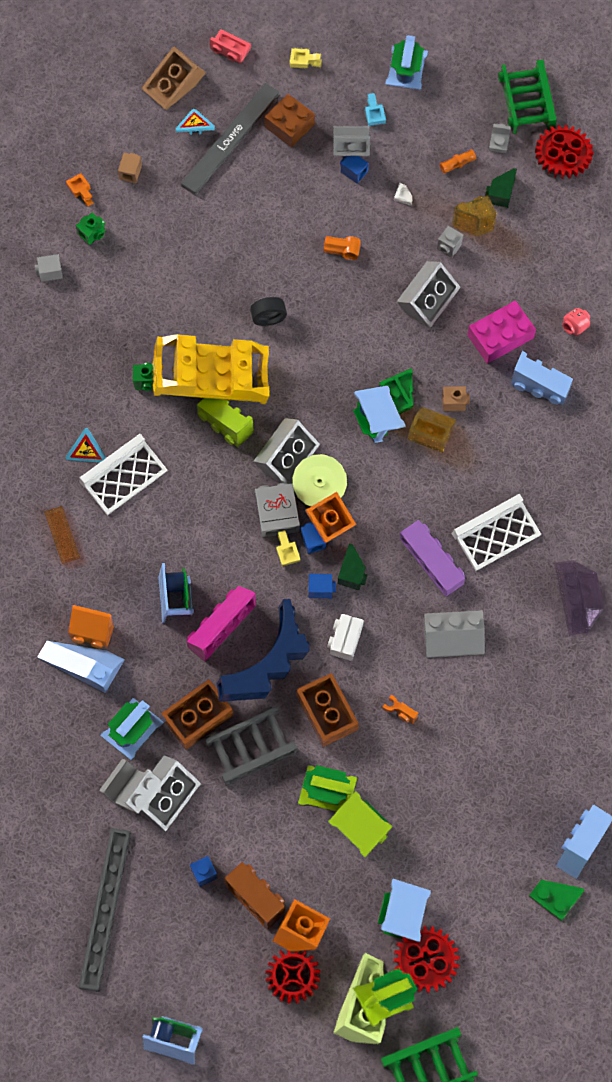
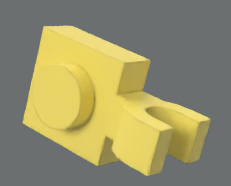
[290,48,322,68]
[276,531,300,567]

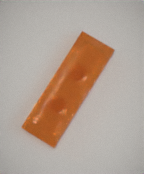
[44,506,80,564]

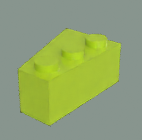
[197,398,253,448]

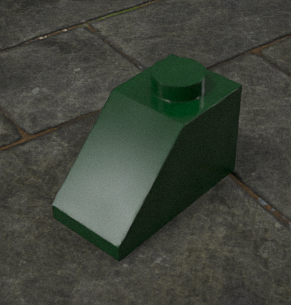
[485,168,517,208]
[337,543,368,591]

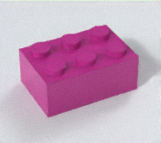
[467,300,536,364]

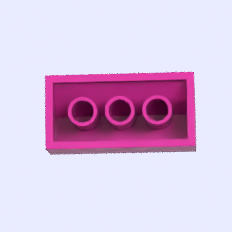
[187,586,256,662]

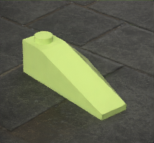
[334,953,386,1044]

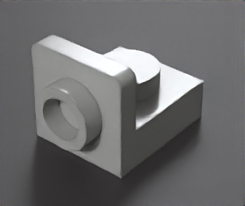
[489,124,511,154]

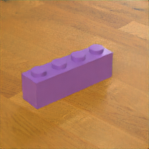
[399,520,465,597]

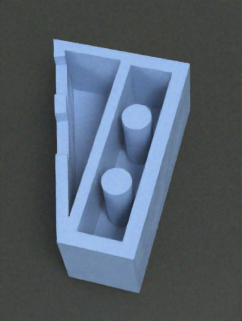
[511,351,573,405]
[556,805,612,879]

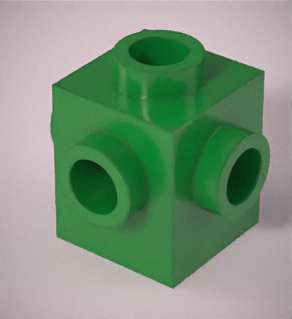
[76,212,106,246]
[133,363,154,391]

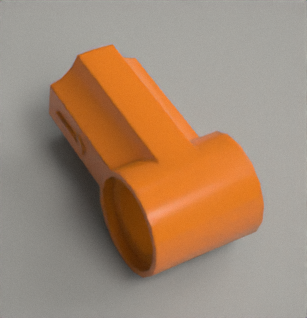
[323,236,361,260]

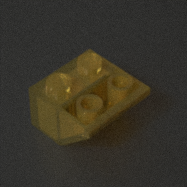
[452,195,497,236]
[408,407,457,453]

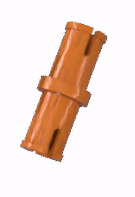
[439,149,476,174]

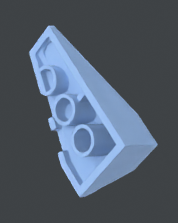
[37,641,125,693]

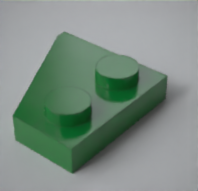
[379,368,413,415]
[528,879,585,921]

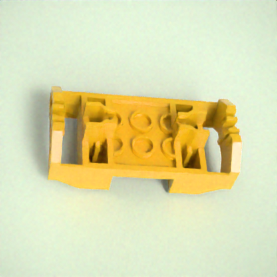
[153,335,269,404]

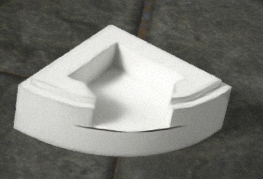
[394,183,412,206]

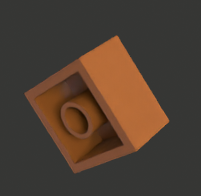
[265,94,315,148]

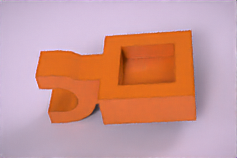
[66,173,93,207]
[382,695,418,724]

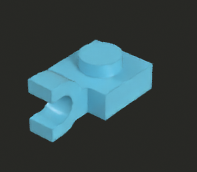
[365,93,386,126]

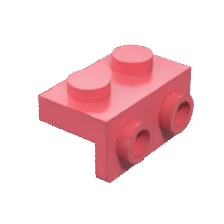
[210,29,251,64]

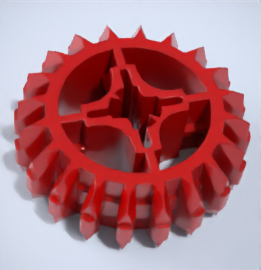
[265,950,321,1004]

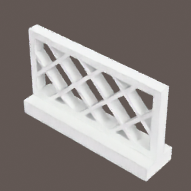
[79,434,168,516]
[451,494,541,571]

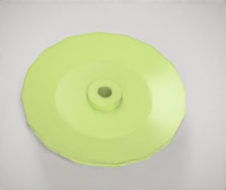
[292,454,347,506]

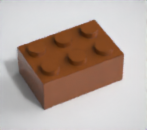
[296,673,359,747]
[161,679,233,750]
[224,862,285,930]

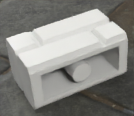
[327,614,364,661]

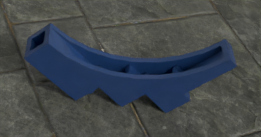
[216,599,310,702]

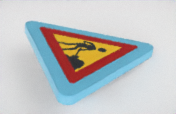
[176,109,215,135]
[66,428,106,463]

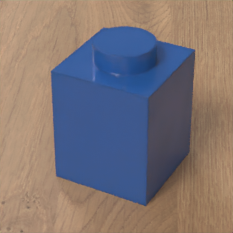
[340,156,369,184]
[301,522,326,554]
[309,574,336,599]
[190,856,218,887]

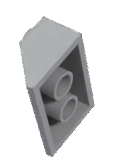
[397,261,460,328]
[253,418,320,484]
[423,610,485,658]
[139,756,201,831]

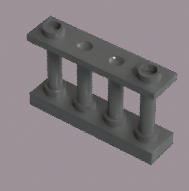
[205,707,298,786]

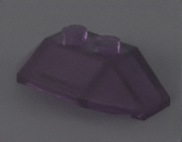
[554,560,604,636]

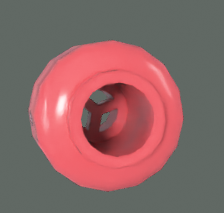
[563,308,590,335]

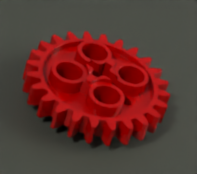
[535,124,594,179]
[393,925,460,994]

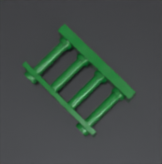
[498,60,557,134]
[380,1027,478,1082]

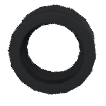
[250,297,287,326]

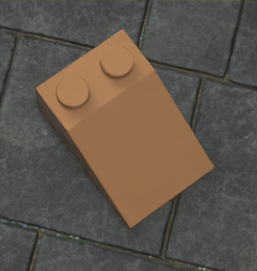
[141,46,206,110]

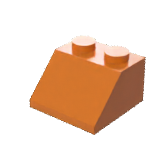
[305,492,357,543]
[68,605,114,649]
[272,899,330,951]

